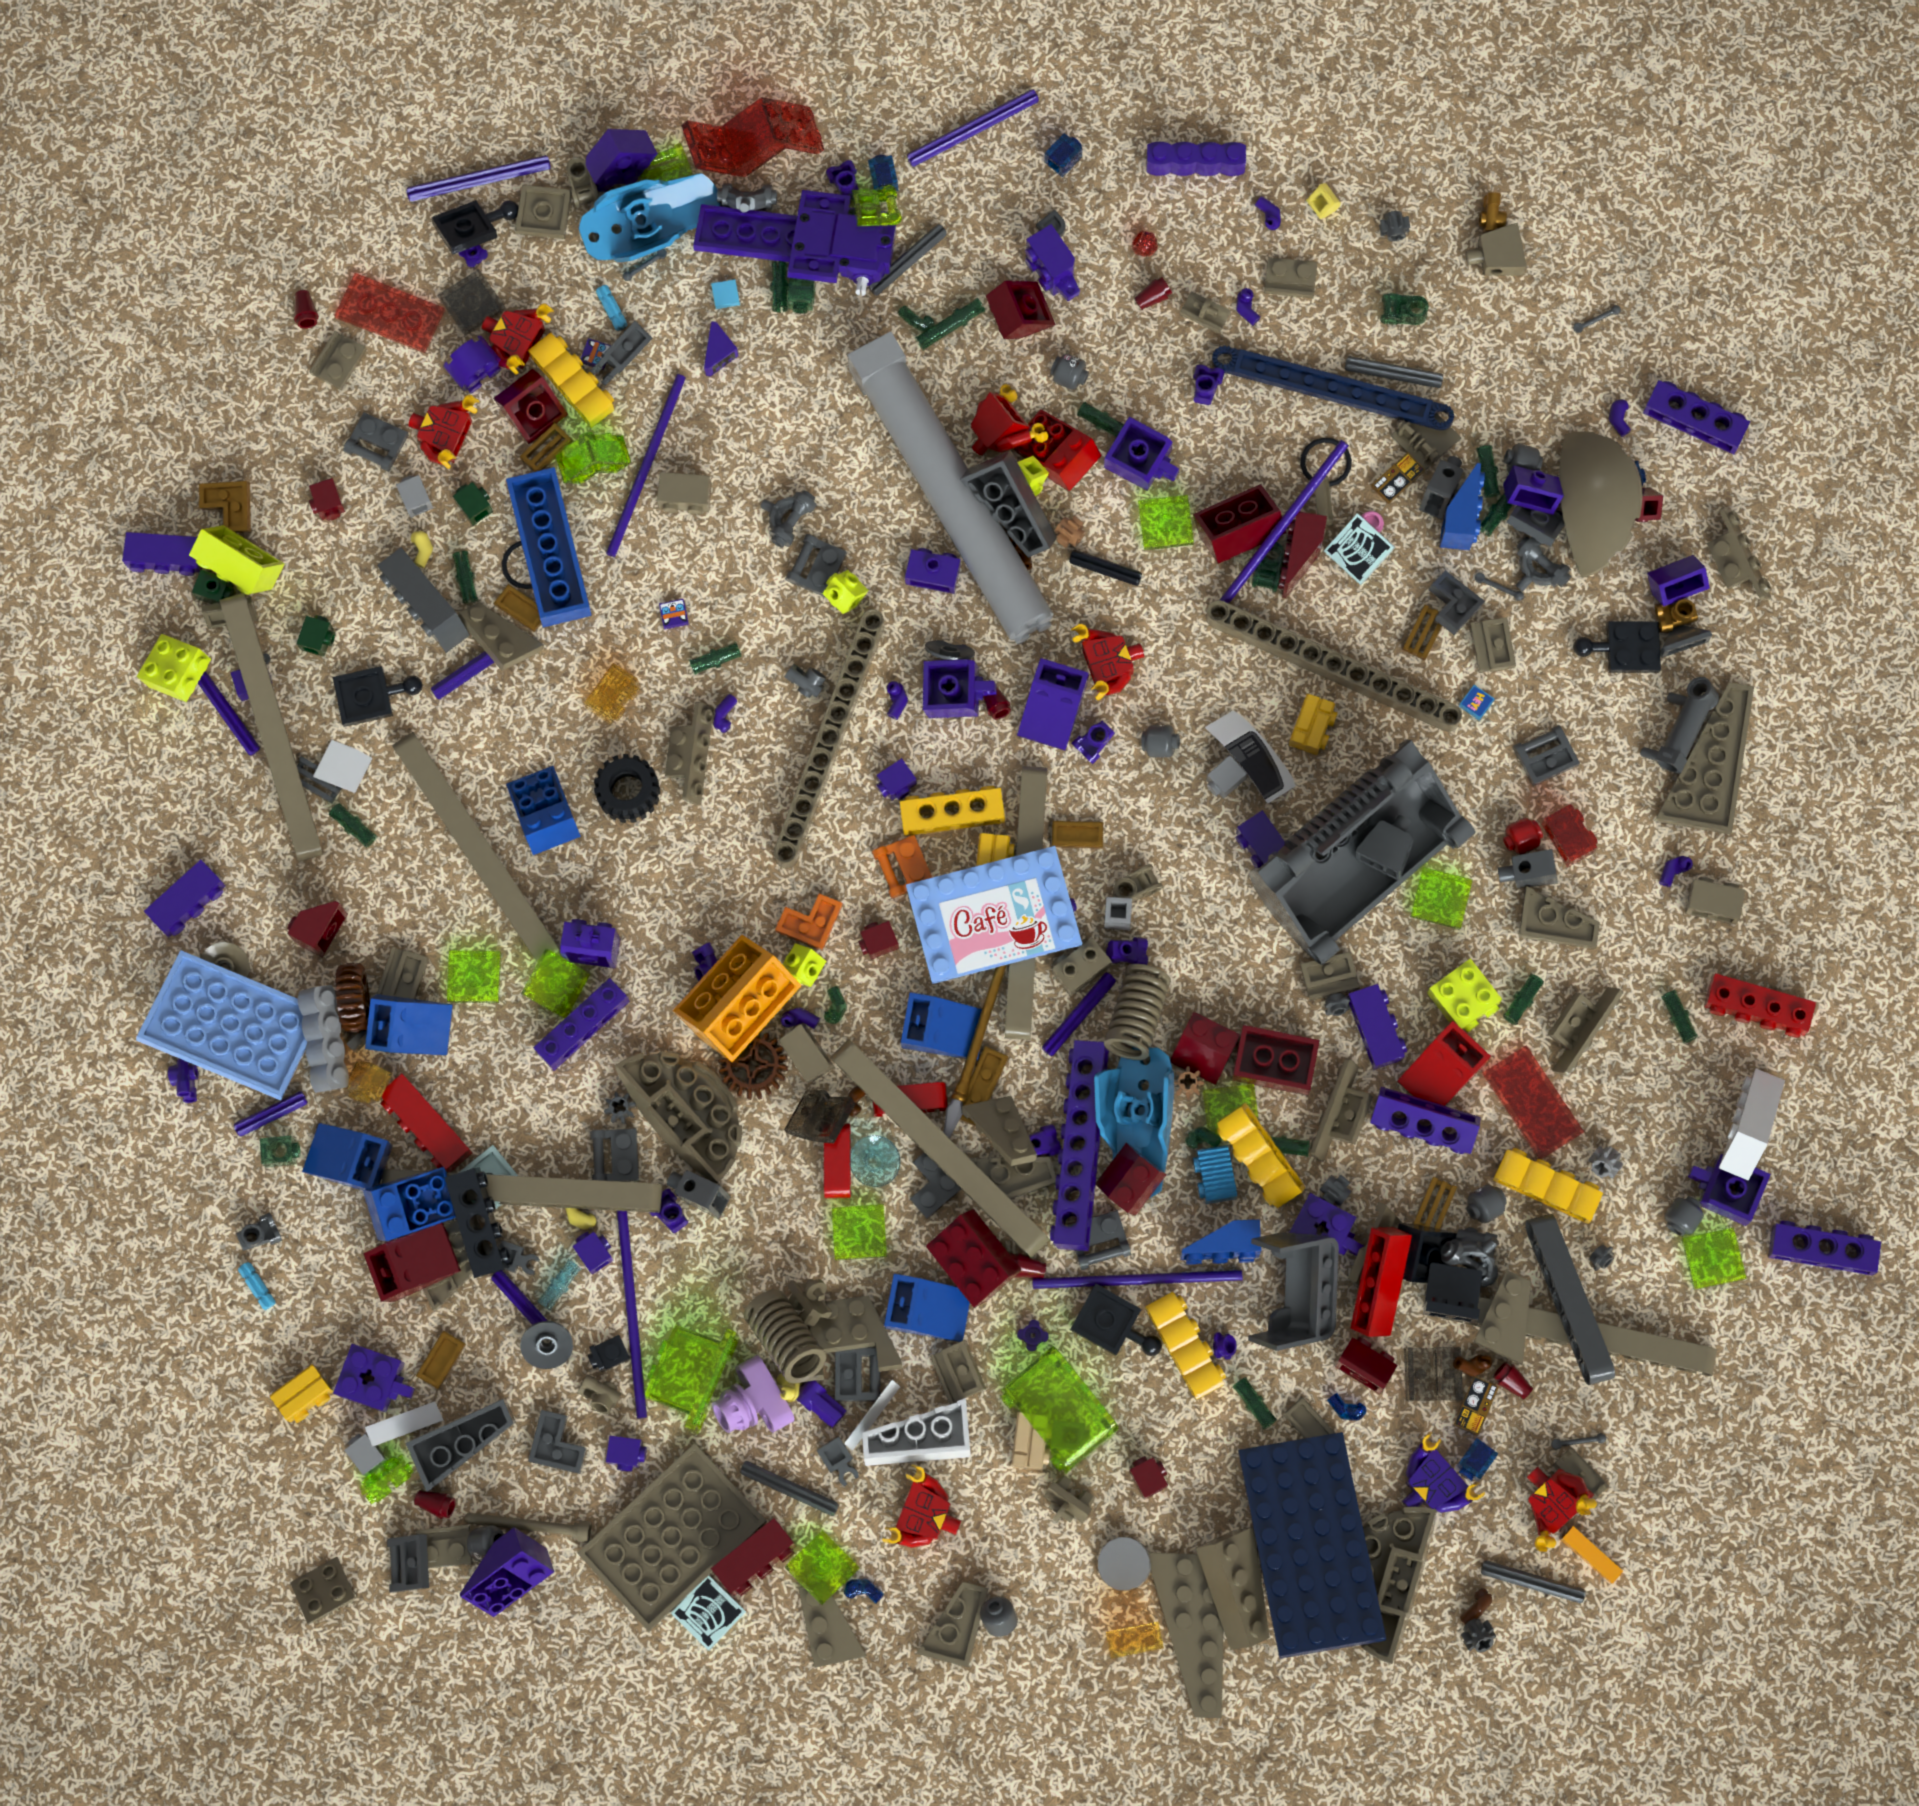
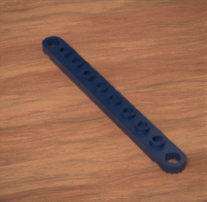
[1212,345,1454,430]

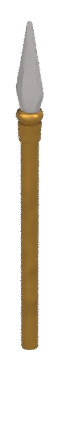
[943,965,1007,1138]

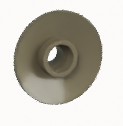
[200,942,250,978]

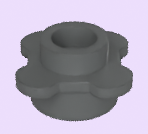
[1325,993,1350,1016]
[1589,1245,1614,1271]

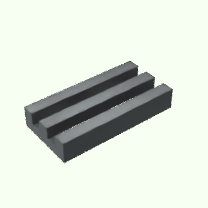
[297,756,342,804]

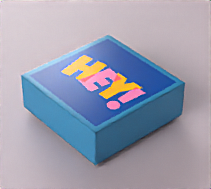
[1459,685,1495,721]

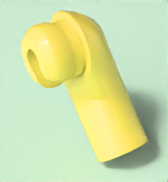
[411,531,433,569]
[565,1208,596,1230]
[777,1373,800,1402]

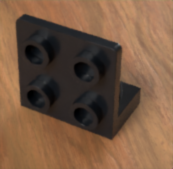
[1423,1263,1483,1323]

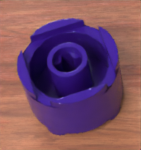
[443,335,501,394]

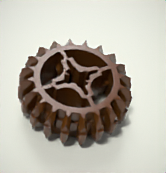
[335,962,370,1032]
[718,1032,788,1100]

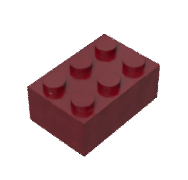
[1193,484,1286,564]
[1232,1025,1320,1096]
[926,1209,1022,1308]
[711,1518,797,1597]

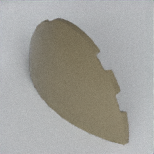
[1559,431,1643,577]
[615,1051,742,1184]
[1361,1507,1437,1664]

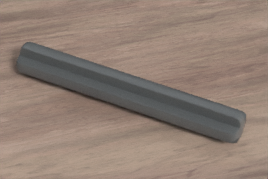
[869,224,947,296]
[1345,356,1443,388]
[740,1461,839,1516]
[1481,1561,1586,1603]

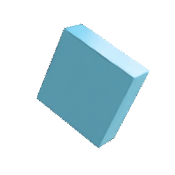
[711,279,740,309]

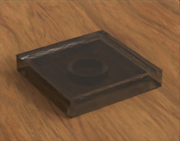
[437,269,506,336]

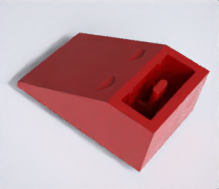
[1012,409,1102,492]
[1397,1021,1491,1106]

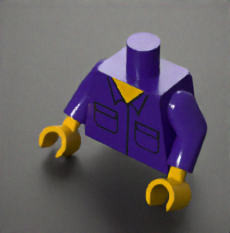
[1402,1431,1485,1513]

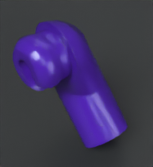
[1255,196,1281,230]
[1236,288,1261,326]
[1659,856,1693,887]

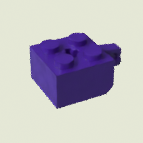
[585,129,658,192]
[1025,224,1080,301]
[1104,417,1179,491]
[923,659,997,718]
[560,919,620,969]
[1688,1154,1771,1226]
[1289,1193,1364,1256]
[333,1344,415,1413]

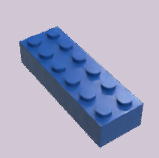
[506,467,592,628]

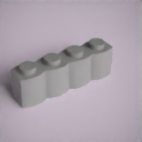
[298,985,349,1093]

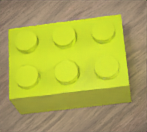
[189,525,285,595]

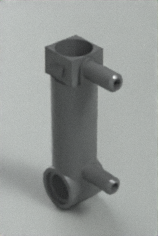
[1640,677,1719,774]

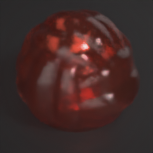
[1132,230,1158,257]

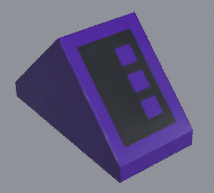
[704,321,739,376]

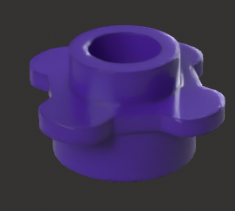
[459,245,488,268]
[1017,1320,1049,1351]
[1213,1332,1237,1360]

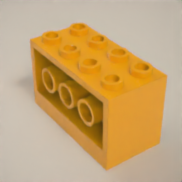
[673,935,802,1062]

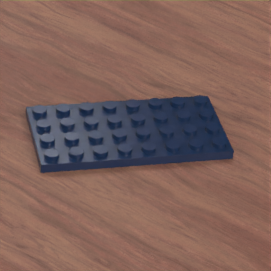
[1238,1432,1386,1659]

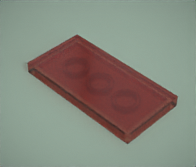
[334,273,445,353]
[1482,1045,1584,1160]

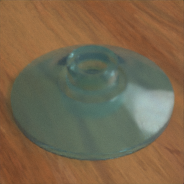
[850,1135,901,1187]

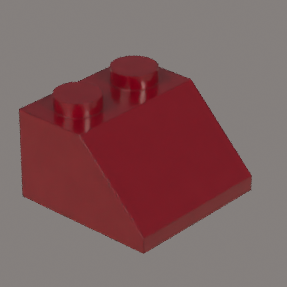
[986,281,1056,339]
[493,369,568,444]
[287,901,348,958]
[1170,1012,1240,1085]
[1096,1143,1167,1216]
[1334,1337,1398,1395]

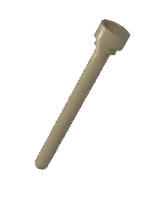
[464,1513,592,1543]

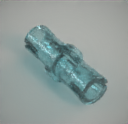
[537,1259,582,1311]

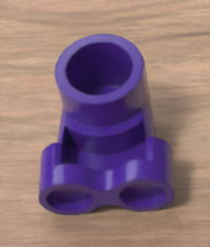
[826,160,860,200]
[1193,365,1225,405]
[1072,720,1115,764]
[1106,937,1148,965]
[692,942,719,981]
[168,1059,199,1103]
[1029,1124,1061,1157]
[649,1188,688,1233]

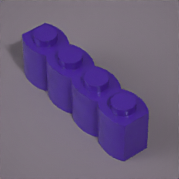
[1146,142,1246,176]

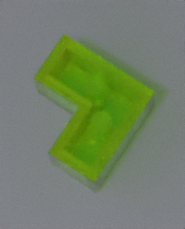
[555,432,631,484]

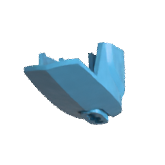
[578,173,720,262]
[1094,1047,1174,1198]

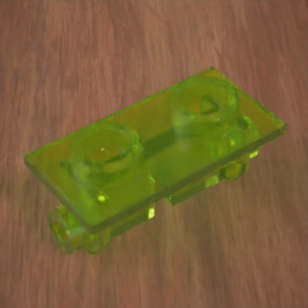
[359,1455,414,1504]

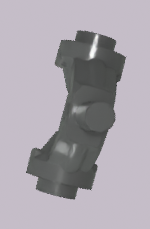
[717,183,777,212]
[761,490,817,548]
[1515,536,1572,592]
[1441,1236,1499,1288]

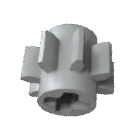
[1588,1146,1623,1179]

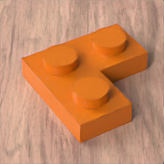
[775,893,843,951]

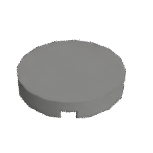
[1098,1537,1151,1591]

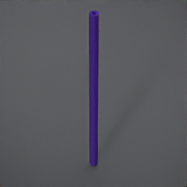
[606,374,686,557]
[1220,440,1349,603]
[617,1211,647,1419]
[1033,1270,1243,1289]

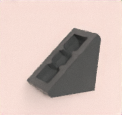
[1660,625,1712,658]

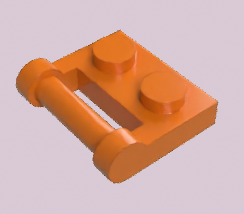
[872,835,932,899]

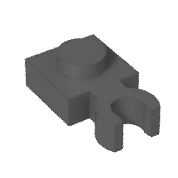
[501,1240,540,1275]
[816,1436,859,1486]

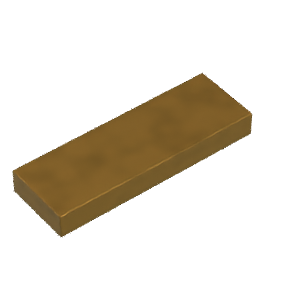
[960,1046,1009,1127]

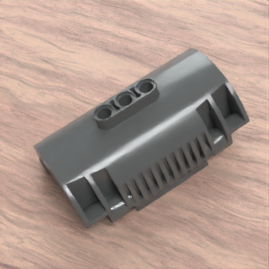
[1249,739,1476,965]

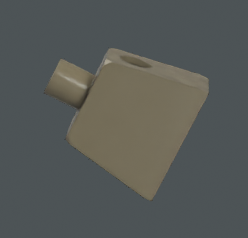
[1466,223,1527,276]

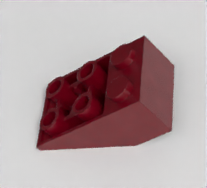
[1278,512,1327,598]
[363,1223,461,1302]

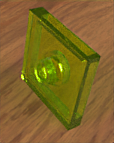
[1138,495,1194,550]
[1410,867,1473,930]
[521,949,590,1019]
[447,950,501,1003]
[1202,1084,1259,1142]
[832,1204,887,1261]
[1681,1228,1747,1290]
[785,1530,860,1605]

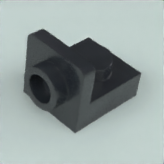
[587,1335,630,1373]

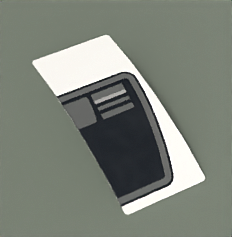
[1205,710,1295,803]

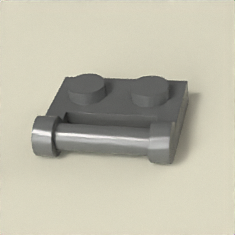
[343,412,409,472]
[785,534,847,597]
[1513,725,1580,786]
[590,1128,639,1182]
[1068,1210,1131,1270]
[835,1348,881,1402]
[387,1534,429,1593]

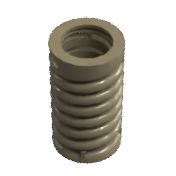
[1104,964,1171,1060]
[744,1290,826,1384]

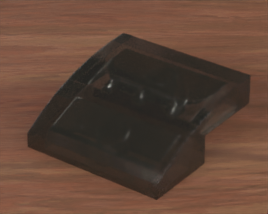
[784,1090,856,1143]
[1404,1347,1463,1402]

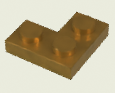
[199,481,251,533]

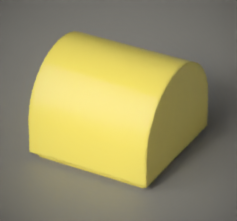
[1306,183,1341,219]

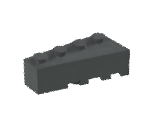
[960,450,1057,558]
[377,547,470,653]
[405,1398,516,1492]

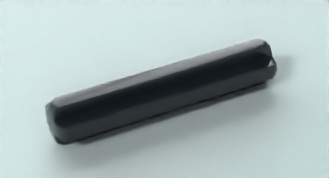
[1069,550,1142,586]

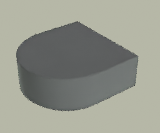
[1036,210,1066,237]

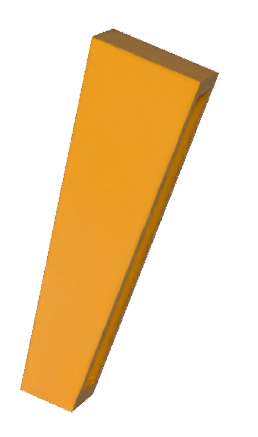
[1560,1526,1623,1584]

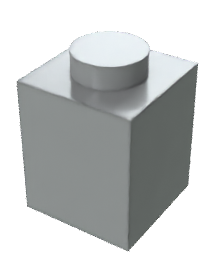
[396,475,433,518]
[1206,755,1247,799]
[1104,897,1132,930]
[344,1434,388,1477]

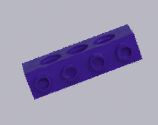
[1643,380,1751,455]
[533,978,630,1071]
[1370,1087,1481,1154]
[1768,1221,1881,1276]

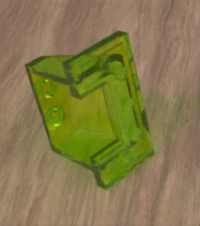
[645,1325,740,1435]

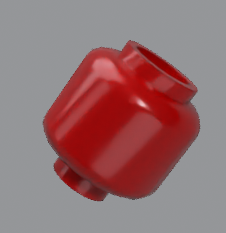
[1503,818,1543,855]

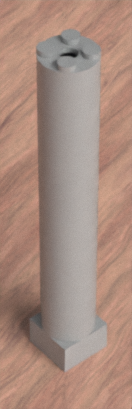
[847,331,1054,644]

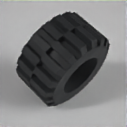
[594,754,660,823]

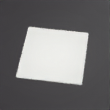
[313,740,372,793]

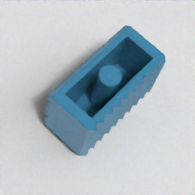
[1193,1145,1237,1204]

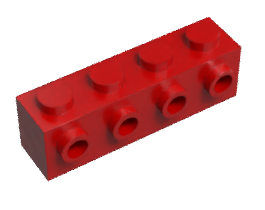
[1704,973,1816,1038]
[379,1073,473,1172]
[1350,1227,1412,1337]

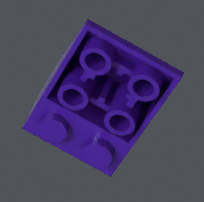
[1017,658,1089,751]
[460,1527,554,1617]

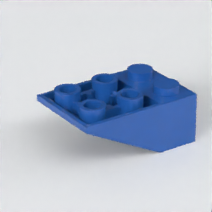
[1440,463,1485,550]
[506,766,581,855]
[901,992,982,1061]
[365,994,453,1055]
[302,1123,393,1191]
[363,1167,456,1241]
[1180,1219,1262,1265]
[884,1274,970,1342]

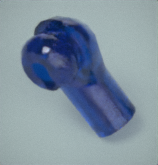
[1327,1393,1367,1421]
[843,1579,885,1604]

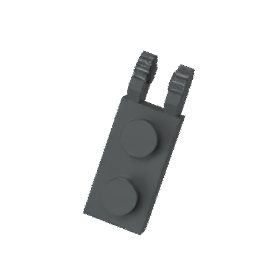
[590,321,653,386]

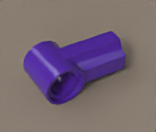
[796,1380,847,1428]

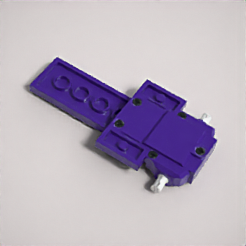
[693,190,896,296]

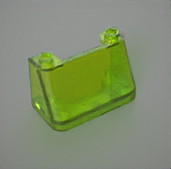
[1000,1346,1119,1474]

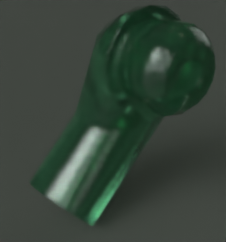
[898,306,935,333]
[1185,1126,1222,1149]

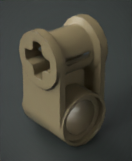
[566,157,599,208]
[1112,864,1163,903]

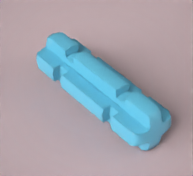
[596,285,627,331]
[238,1262,276,1310]

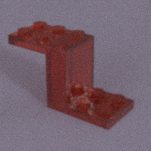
[681,97,825,177]

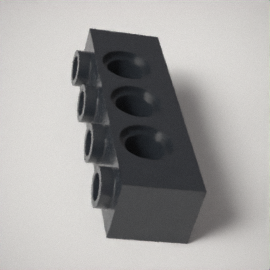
[444,1167,511,1278]

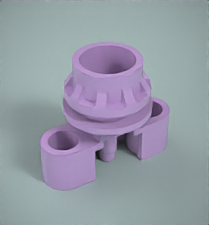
[712,1355,794,1433]

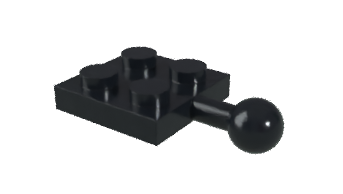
[431,200,519,255]
[1573,621,1661,673]
[333,666,423,727]
[1070,1284,1162,1356]

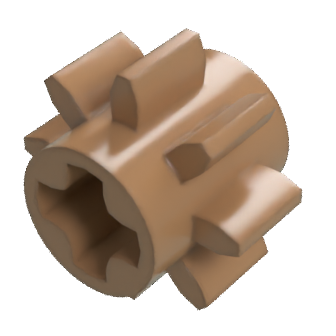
[1054,516,1086,548]
[1174,1067,1205,1101]

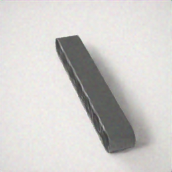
[1525,1214,1615,1385]

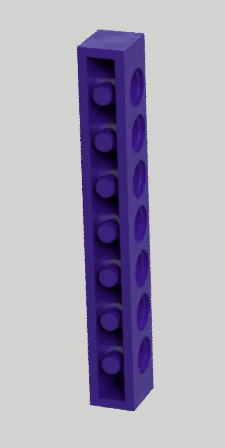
[1050,1040,1109,1251]

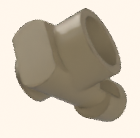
[577,1374,621,1414]

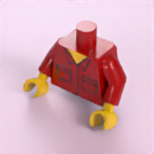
[482,303,554,375]
[971,384,1048,456]
[408,395,480,469]
[1071,624,1145,700]
[882,1464,962,1548]
[1527,1466,1597,1552]

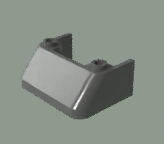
[1248,1232,1339,1351]

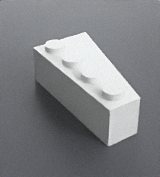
[1719,1069,1785,1180]
[862,1398,971,1466]

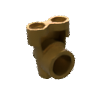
[1478,192,1507,233]
[1655,599,1698,633]

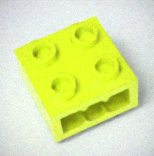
[136,634,211,702]
[1427,958,1502,1033]

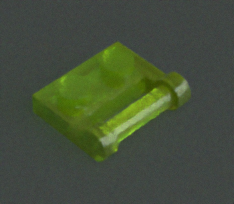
[641,142,693,181]
[852,185,902,226]

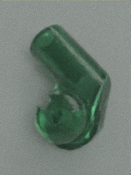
[824,986,847,1024]

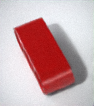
[872,1082,948,1117]
[824,1123,851,1198]

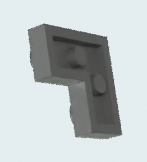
[1429,570,1485,635]
[910,1153,962,1219]
[528,1410,587,1474]

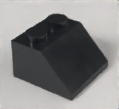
[1398,1223,1457,1283]

